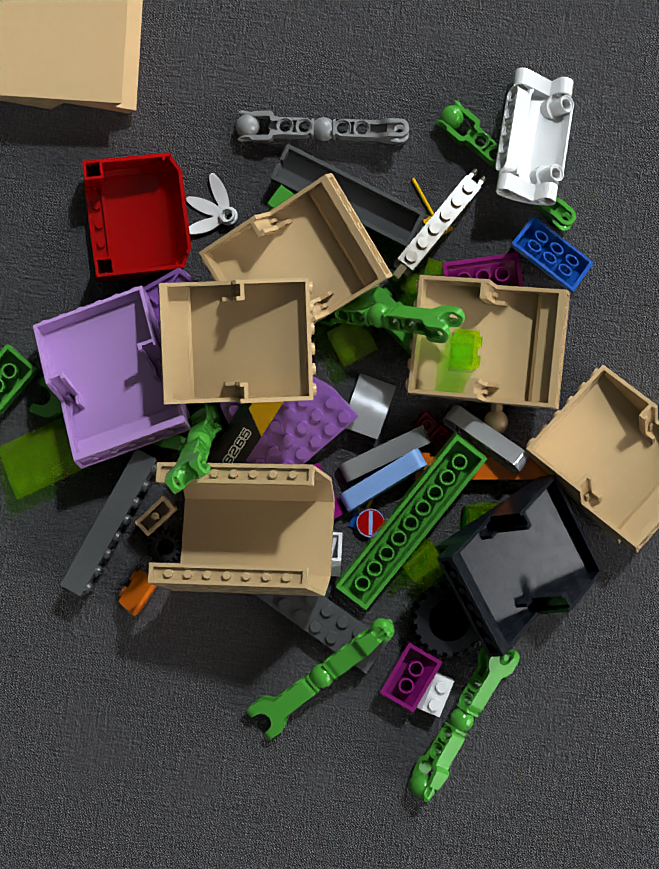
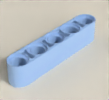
[339,448,428,513]

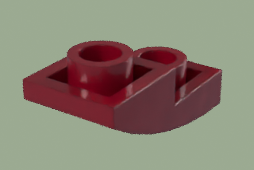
[411,411,452,450]

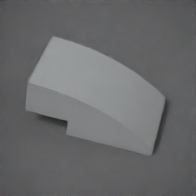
[345,373,396,440]

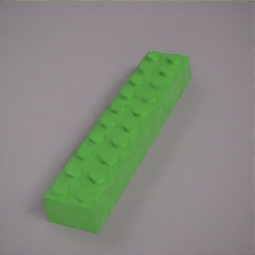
[335,432,487,610]

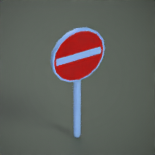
[356,508,384,537]

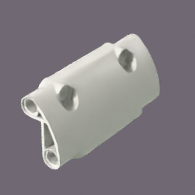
[496,68,574,206]

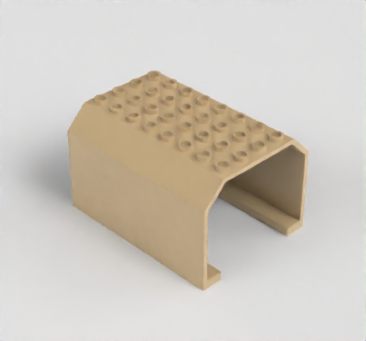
[148,462,335,596]

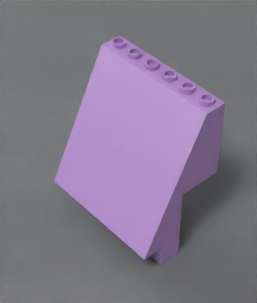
[33,286,191,469]

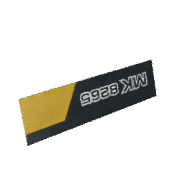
[206,401,284,463]

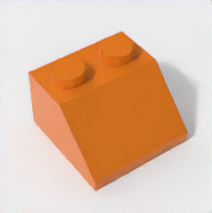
[118,569,157,616]

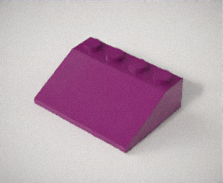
[442,252,523,287]

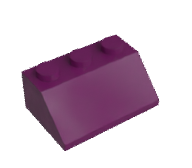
[379,640,442,712]

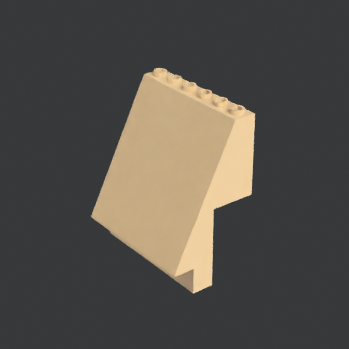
[0,0,143,114]
[199,173,393,324]
[406,275,570,409]
[158,277,317,404]
[526,365,659,553]

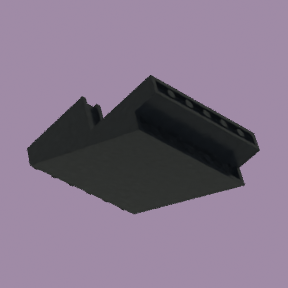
[435,474,603,657]

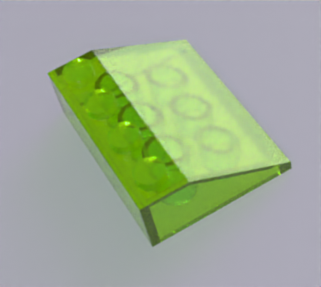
[0,417,91,500]

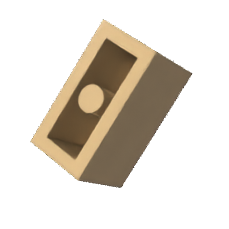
[135,495,178,536]

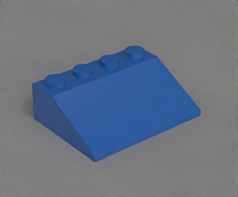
[510,216,594,293]

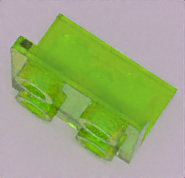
[401,538,444,591]

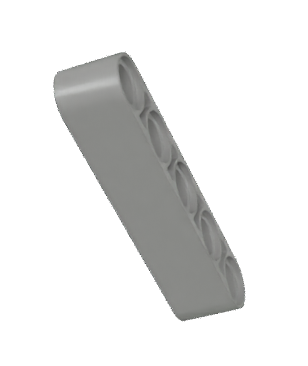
[442,405,530,474]
[338,425,431,483]

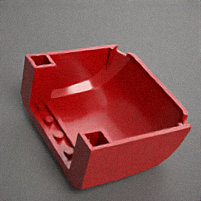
[82,152,192,283]

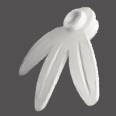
[186,173,238,235]

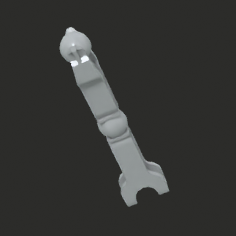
[235,110,409,144]

